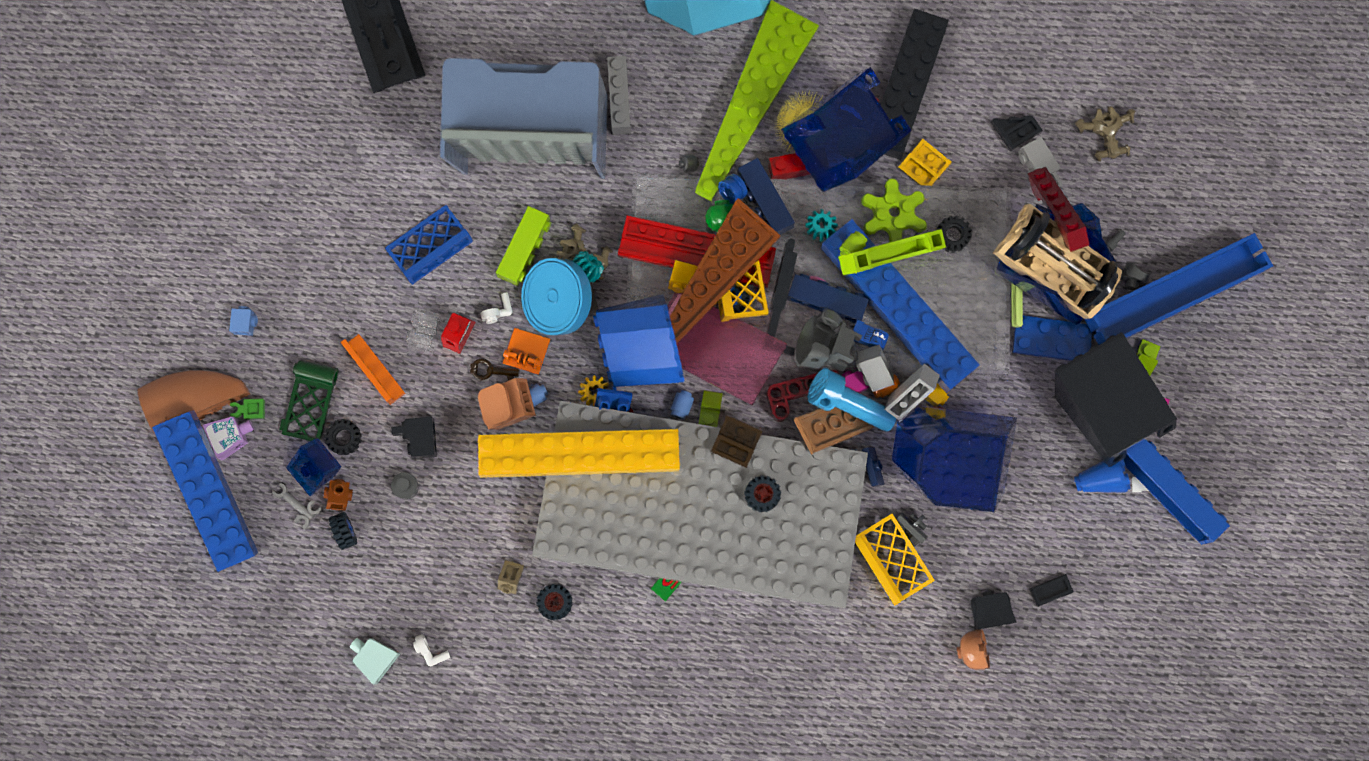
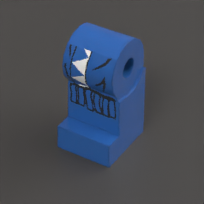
[853,320,889,350]

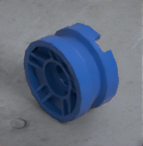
[718,174,747,204]

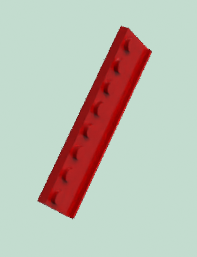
[618,216,776,289]

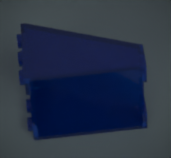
[781,67,912,192]

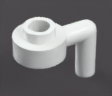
[480,293,512,324]
[413,634,451,666]

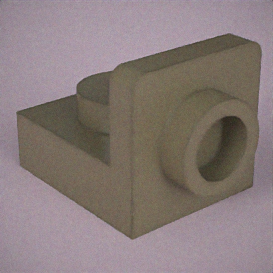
[498,560,524,594]

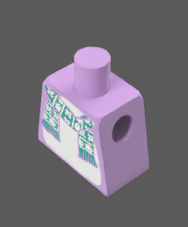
[203,417,255,460]

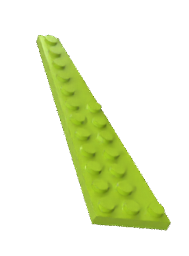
[695,0,819,202]

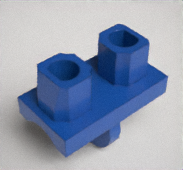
[594,386,632,412]

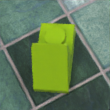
[1136,339,1161,375]
[698,391,723,427]

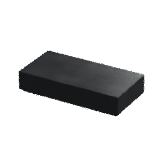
[1029,574,1074,607]

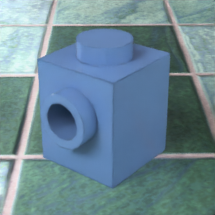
[229,306,258,336]

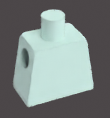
[350,638,400,684]

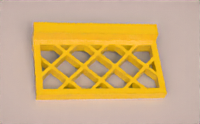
[711,242,769,322]
[855,513,935,606]

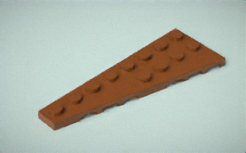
[670,198,781,344]

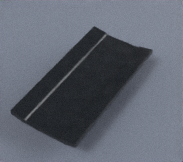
[342,0,426,94]

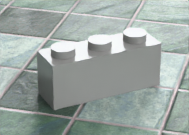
[884,364,940,420]

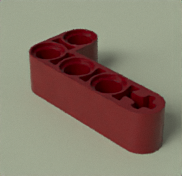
[766,370,839,422]

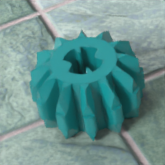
[805,209,838,242]
[572,251,604,282]

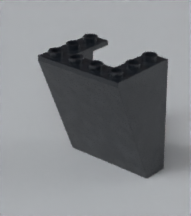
[1055,332,1177,467]

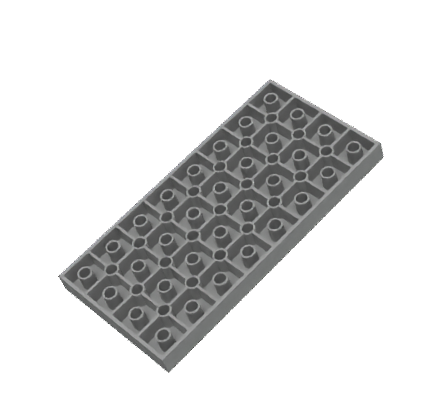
[532,401,868,609]

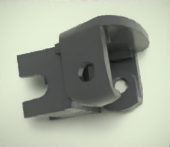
[794,308,862,372]

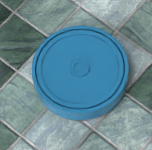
[521,258,592,335]

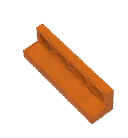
[341,334,406,405]

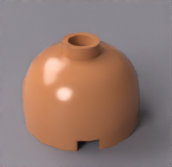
[957,629,990,670]

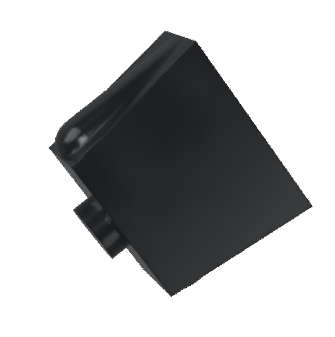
[970,590,1017,630]

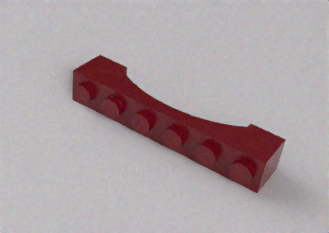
[1028,167,1089,252]

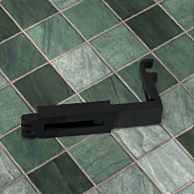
[762,238,822,369]

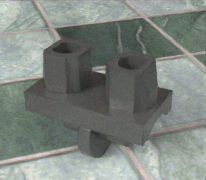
[892,512,928,547]

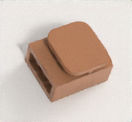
[478,378,536,429]

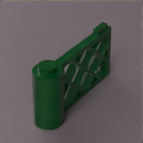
[279,360,339,443]

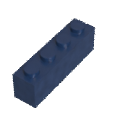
[737,158,795,235]
[787,274,869,323]

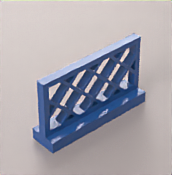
[385,205,473,285]

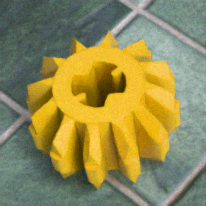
[578,375,611,406]

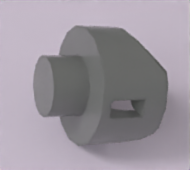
[1121,263,1151,291]
[391,472,419,500]

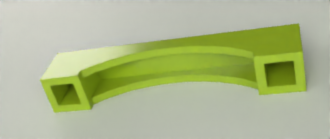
[838,229,946,275]

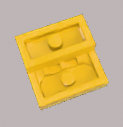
[899,139,952,191]

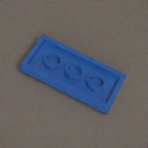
[1012,316,1092,361]

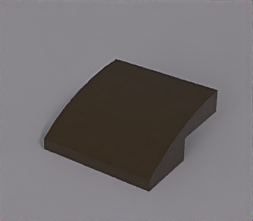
[711,414,763,468]

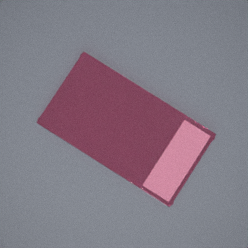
[667,292,787,405]

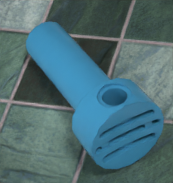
[807,368,897,432]

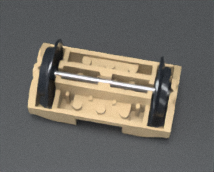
[993,204,1122,319]

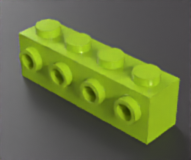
[496,206,551,286]

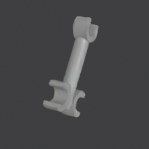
[272,483,323,530]

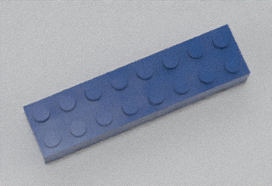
[152,410,258,572]

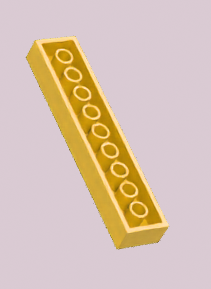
[478,429,680,478]

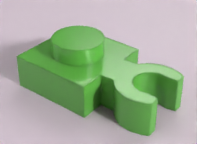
[230,399,265,420]

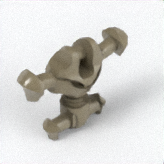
[1075,106,1136,162]
[556,223,613,280]

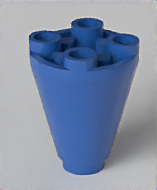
[1074,459,1131,493]

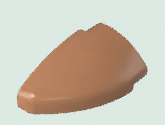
[137,370,250,432]

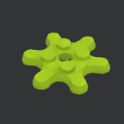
[861,178,927,242]

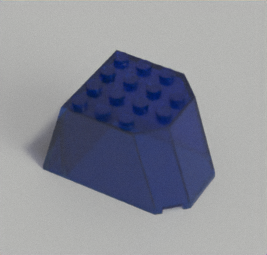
[892,406,1017,512]

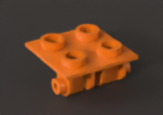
[502,328,551,375]

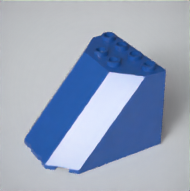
[593,294,685,387]

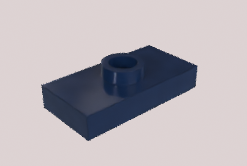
[862,447,885,487]

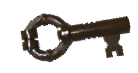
[470,358,520,382]

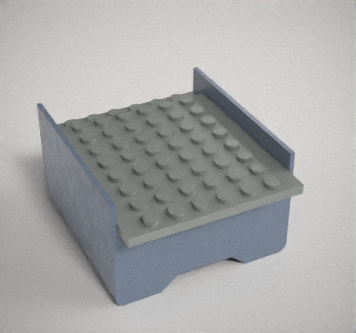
[440,58,608,179]

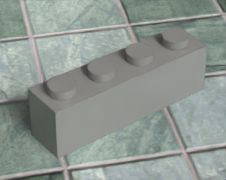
[607,56,631,135]

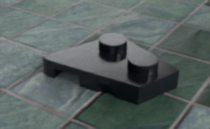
[991,115,1043,151]

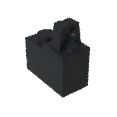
[391,416,437,459]

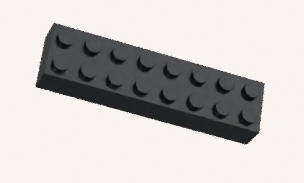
[869,8,949,160]

